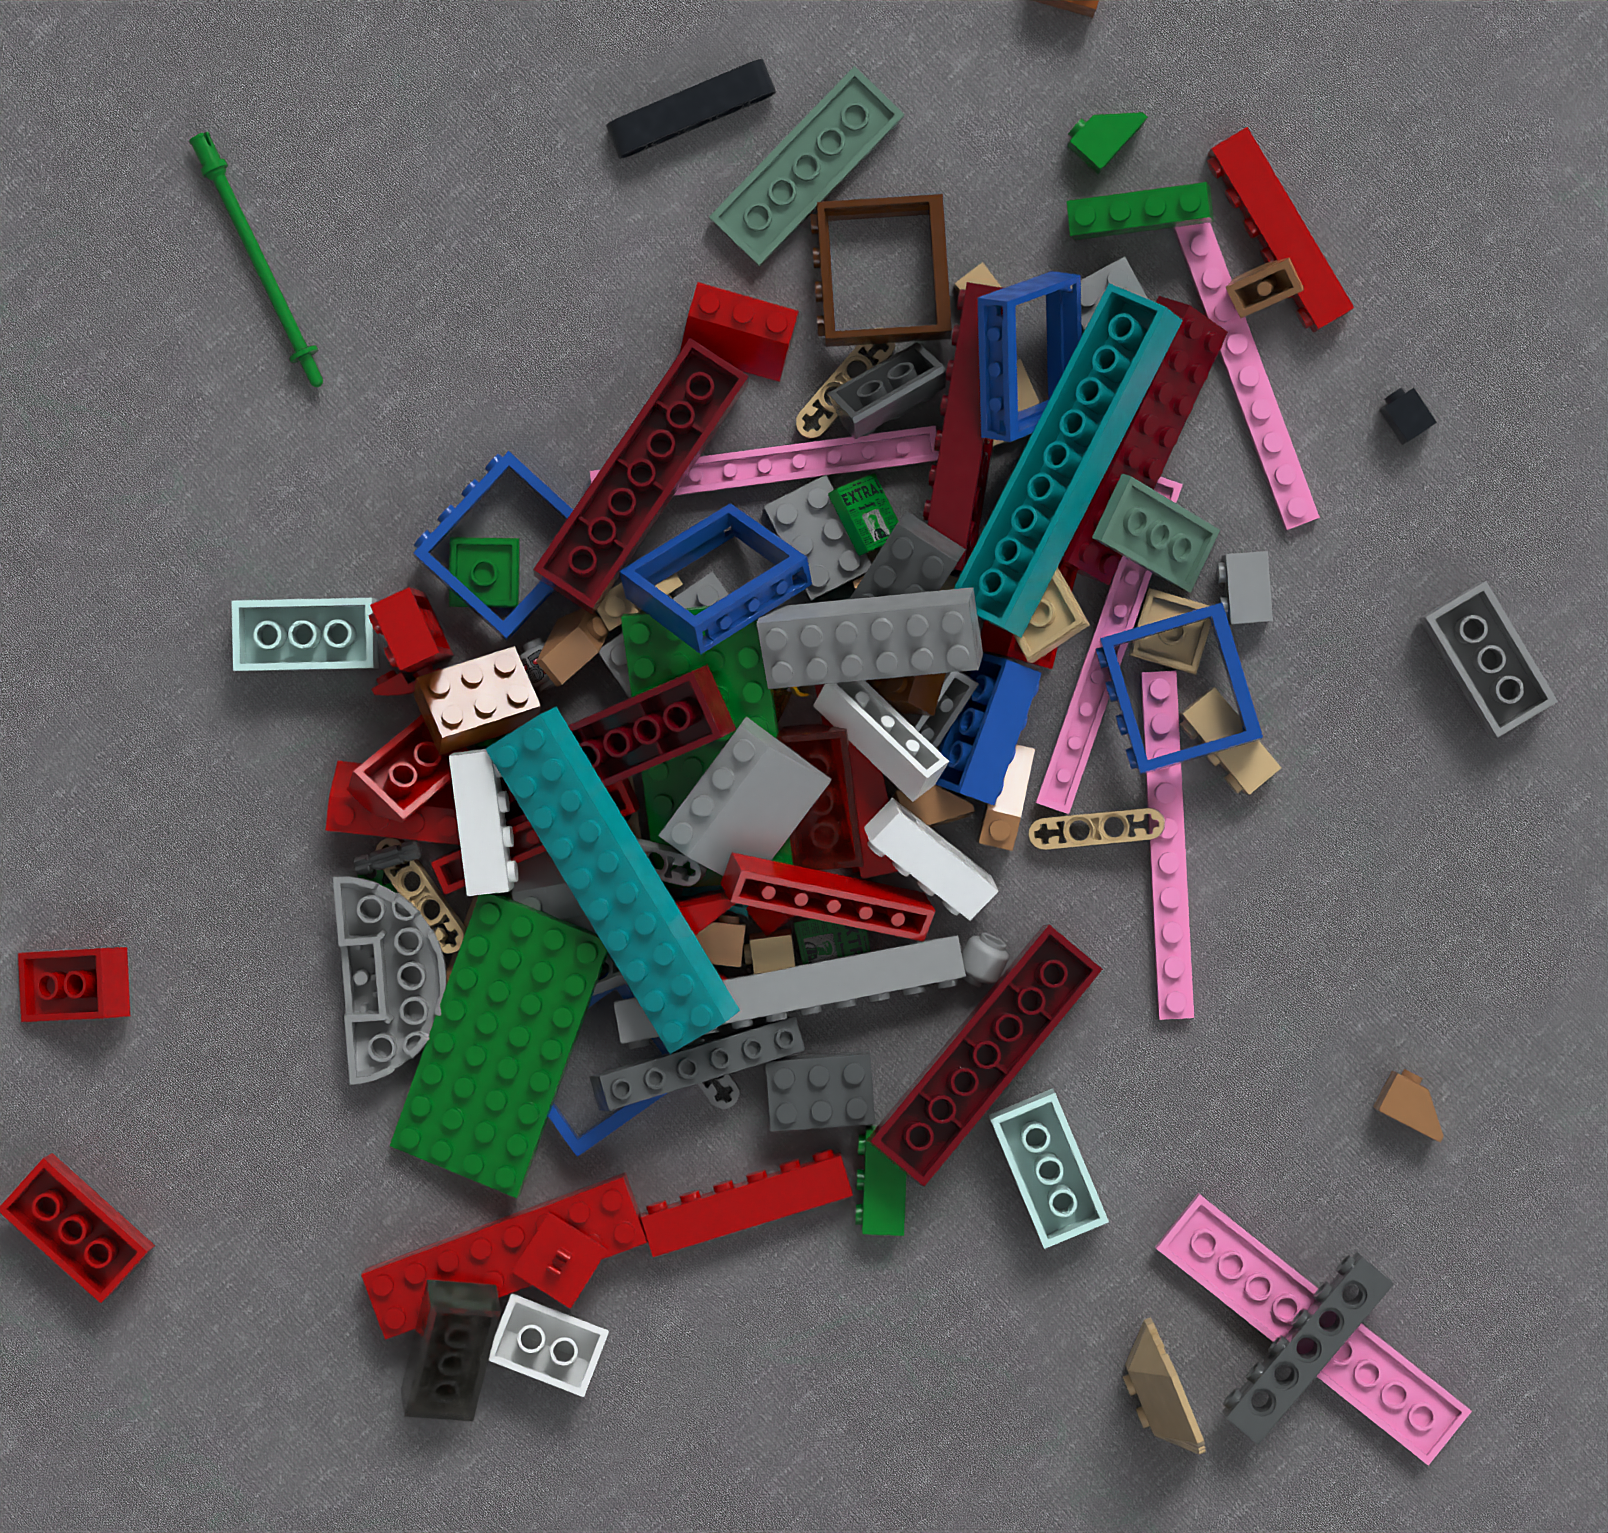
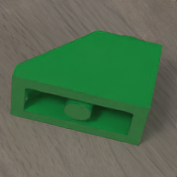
[1067,112,1148,174]

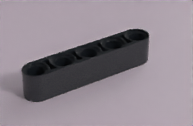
[606,59,777,159]

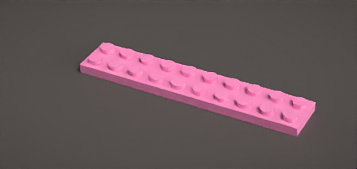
[1155,1193,1472,1466]

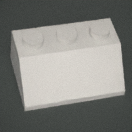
[486,1293,609,1397]

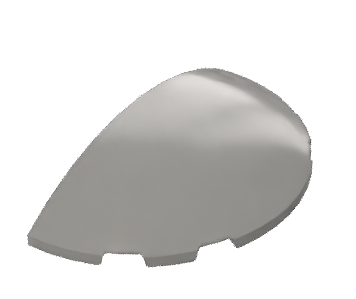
[333,876,447,1085]

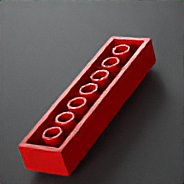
[361,1172,648,1340]

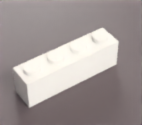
[813,680,949,802]
[449,749,518,896]
[864,798,999,920]

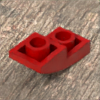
[371,665,443,696]

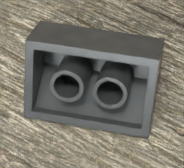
[827,342,946,439]

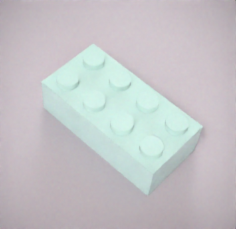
[232,598,379,671]
[989,1088,1109,1249]

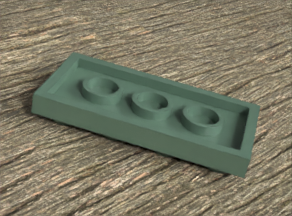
[1092,474,1220,593]

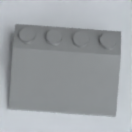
[658,717,832,876]

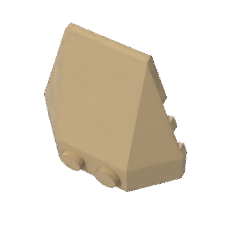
[1123,1317,1206,1455]

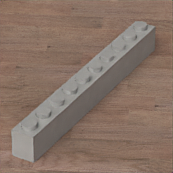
[613,935,966,1049]

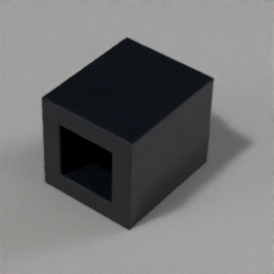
[1379,387,1437,445]

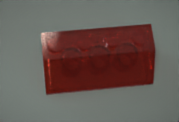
[776,723,864,870]

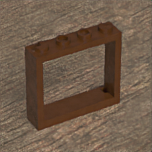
[810,194,952,347]

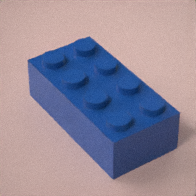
[936,653,1042,805]

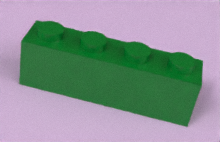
[1066,182,1214,241]

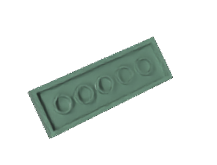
[709,66,905,267]

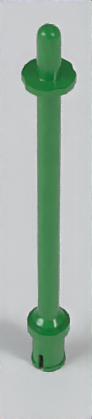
[189,131,323,388]

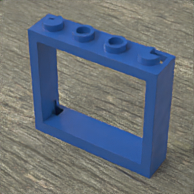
[977,271,1082,442]
[413,451,573,641]
[619,503,812,654]
[1095,602,1263,775]
[548,972,668,1157]

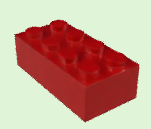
[368,587,454,673]
[0,1153,155,1303]

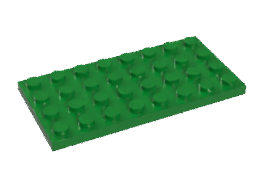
[621,606,795,889]
[390,893,608,1198]

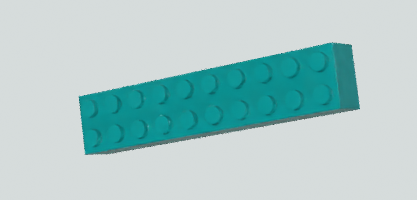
[954,283,1183,638]
[486,707,740,1054]

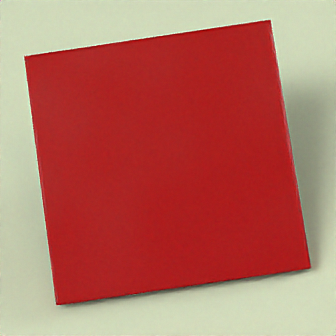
[511,1212,608,1309]

